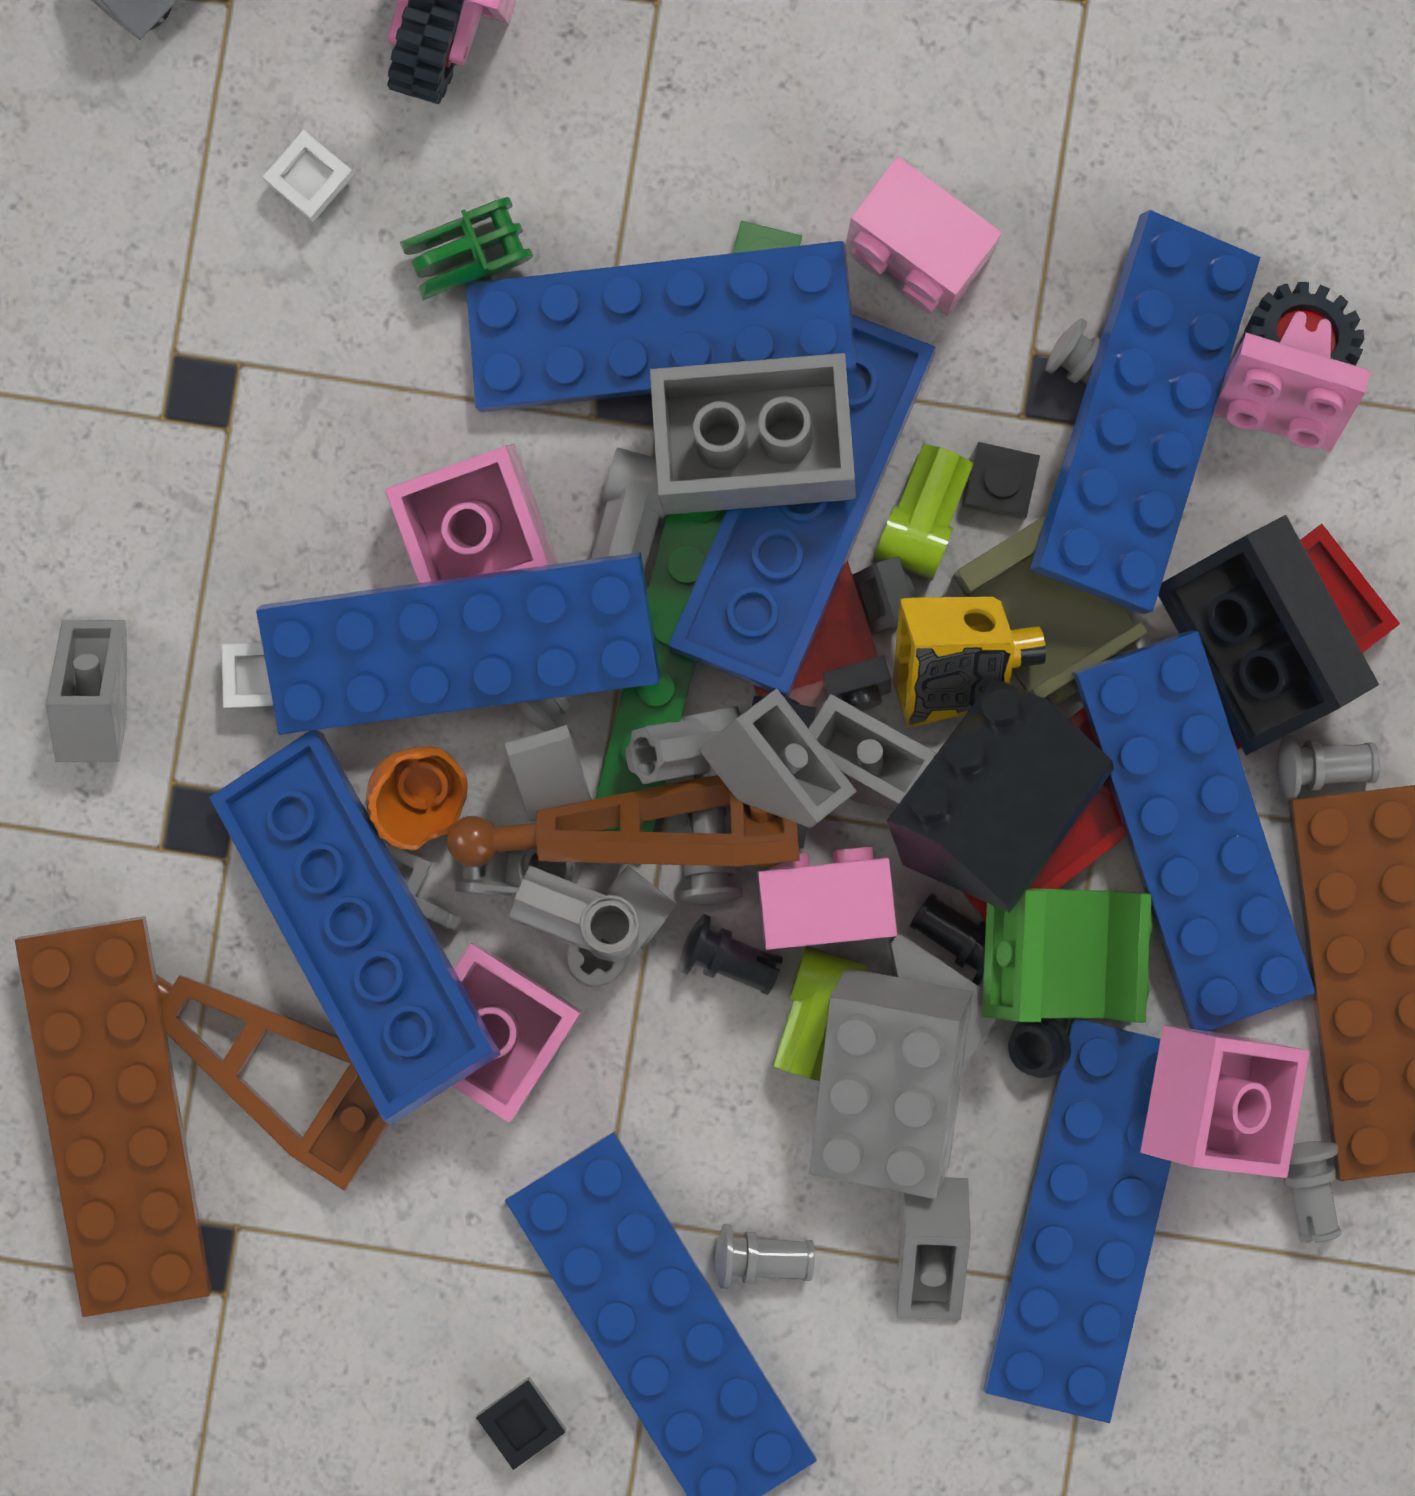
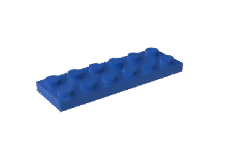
[1030,210,1261,615]
[466,241,857,412]
[668,314,936,699]
[256,552,661,735]
[1072,630,1316,1031]
[209,730,501,1124]
[983,1018,1172,1423]
[505,1131,817,1496]

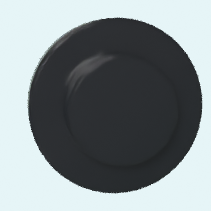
[1008,1018,1071,1078]

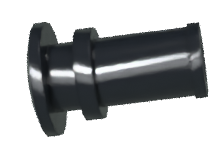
[909,893,986,986]
[680,913,783,995]

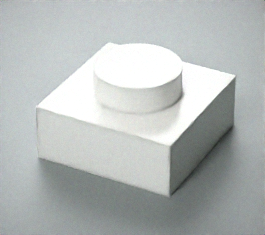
[262,129,354,222]
[221,642,274,709]

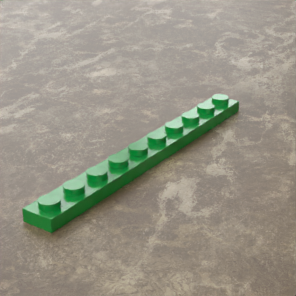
[595,220,802,832]

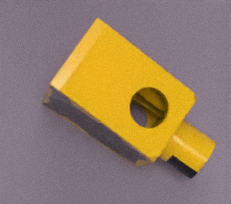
[893,597,1046,728]

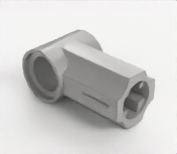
[590,447,665,572]
[625,706,740,784]
[509,866,640,961]

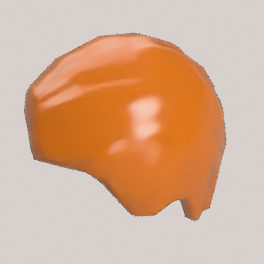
[366,746,468,851]

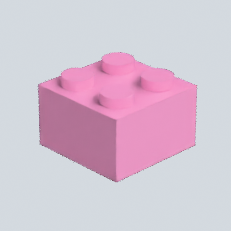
[846,155,1002,315]
[385,444,558,583]
[756,846,897,950]
[452,943,582,1123]
[1140,1025,1310,1178]

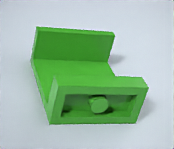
[982,888,1152,1023]

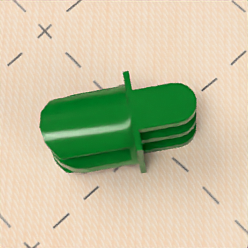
[400,197,533,300]

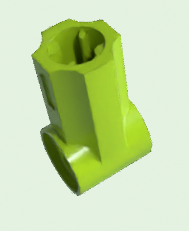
[873,443,974,581]
[773,946,867,1082]

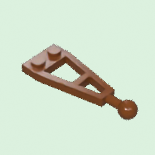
[447,775,800,867]
[156,974,390,1191]

